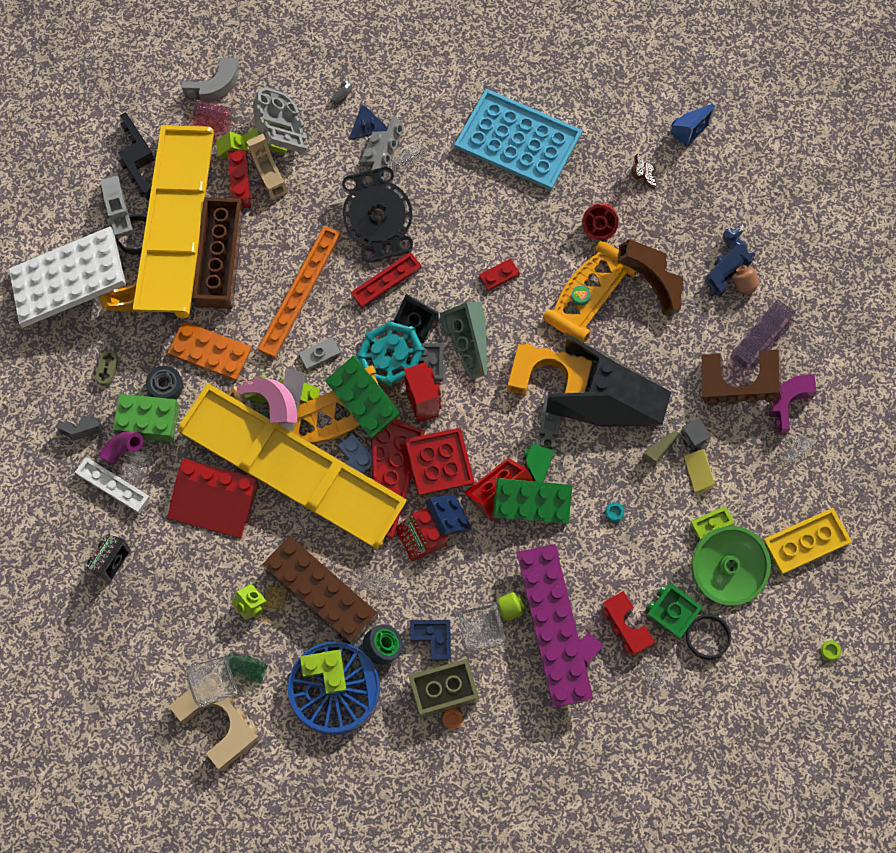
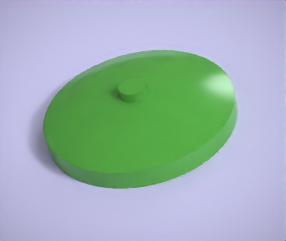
[691,526,771,606]

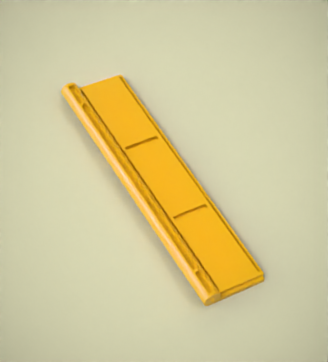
[133,125,214,318]
[177,383,407,550]

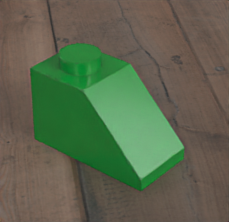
[523,443,554,482]

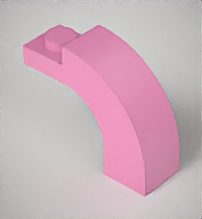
[237,377,297,424]

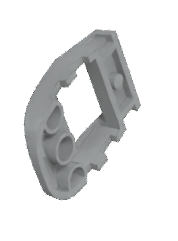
[253,88,308,155]

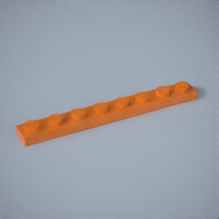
[258,226,341,359]

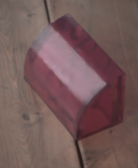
[193,100,233,133]

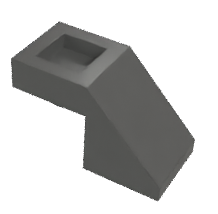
[55,415,104,440]

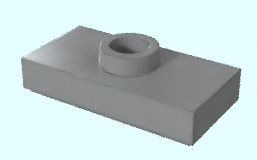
[299,337,341,371]

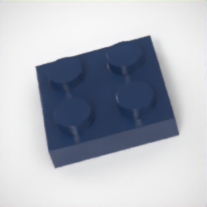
[425,495,472,536]

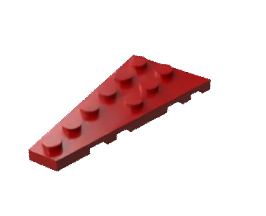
[371,420,425,539]

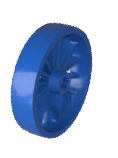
[288,642,380,736]

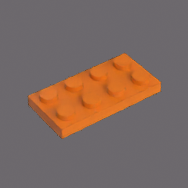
[167,321,252,381]

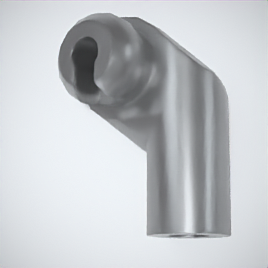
[331,80,353,103]

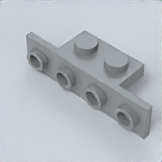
[360,116,404,181]

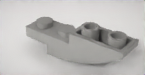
[101,175,134,239]

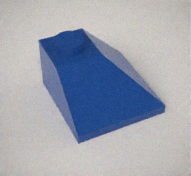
[671,104,715,146]

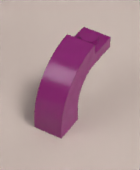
[769,374,817,435]

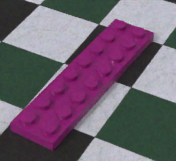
[517,544,593,709]

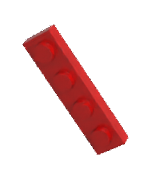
[351,252,422,308]

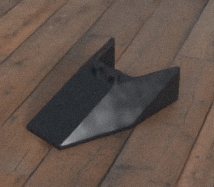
[546,334,671,427]

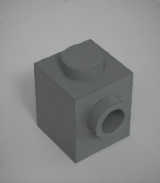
[681,418,711,451]

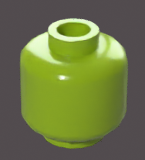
[495,592,526,621]

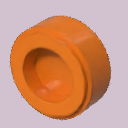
[442,709,463,730]

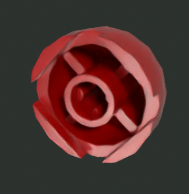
[582,203,619,240]

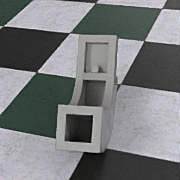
[182,57,240,103]

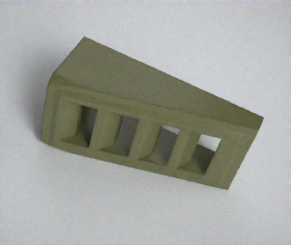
[642,430,678,467]

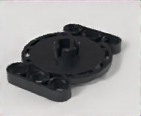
[342,167,413,263]

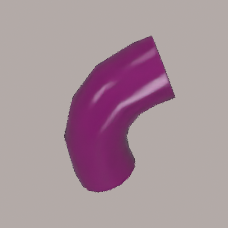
[97,431,144,466]

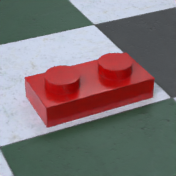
[479,258,520,292]

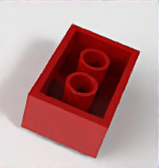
[404,362,442,423]

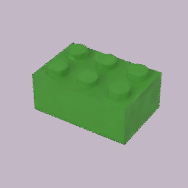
[113,394,180,443]

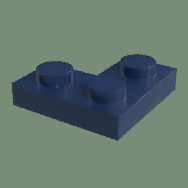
[410,620,451,661]

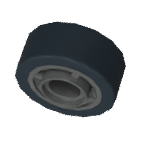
[146,365,184,399]

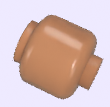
[732,266,760,295]

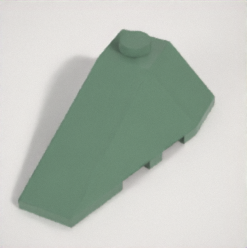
[439,302,487,380]

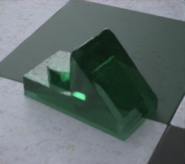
[223,652,268,684]

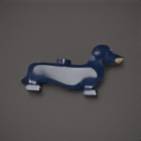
[705,225,756,298]

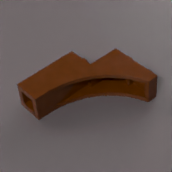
[617,239,683,316]

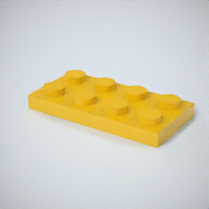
[763,508,852,575]

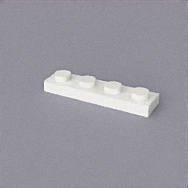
[75,457,150,514]

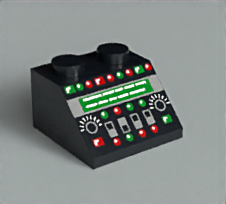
[86,534,131,583]

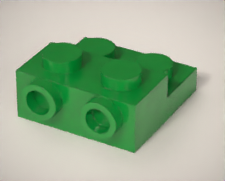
[645,583,703,640]

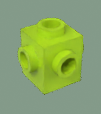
[231,584,266,620]

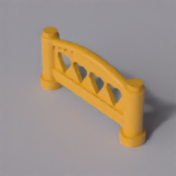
[543,241,638,343]
[267,365,379,444]

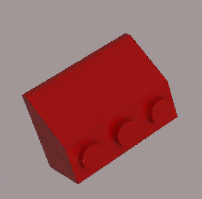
[464,458,534,521]

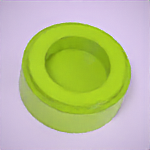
[820,640,841,661]

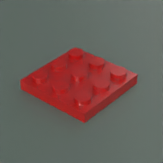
[404,427,475,496]

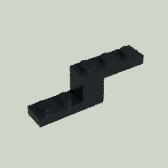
[118,112,155,201]

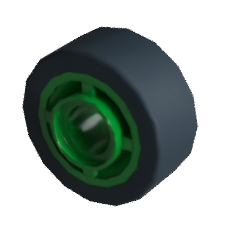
[363,624,403,665]

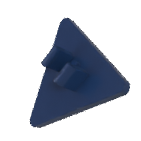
[350,105,388,139]

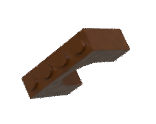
[702,349,782,406]

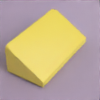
[684,449,715,493]

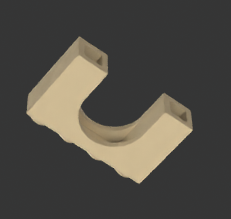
[169,675,259,772]

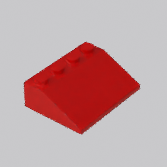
[167,459,259,538]

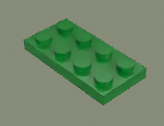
[325,355,402,439]
[492,478,573,524]

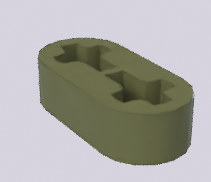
[96,351,118,386]

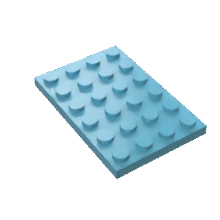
[454,89,583,191]

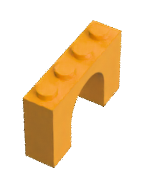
[507,344,592,395]

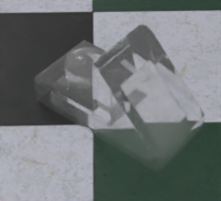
[780,435,817,469]
[118,447,154,486]

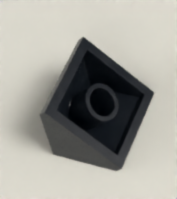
[393,294,439,343]

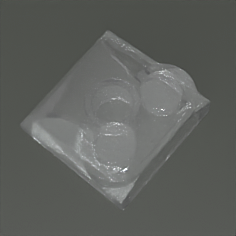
[458,603,506,652]
[186,656,239,707]

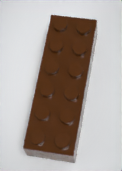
[193,197,244,309]
[262,535,378,645]

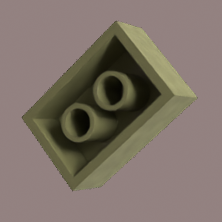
[409,659,479,719]

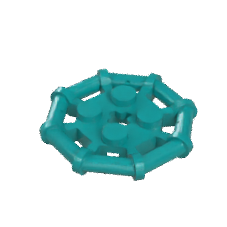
[356,320,425,387]

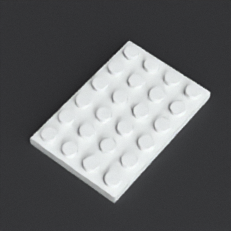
[9,226,126,328]

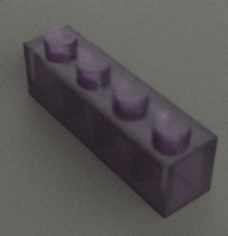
[730,299,796,372]

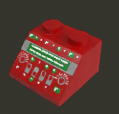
[396,507,447,562]

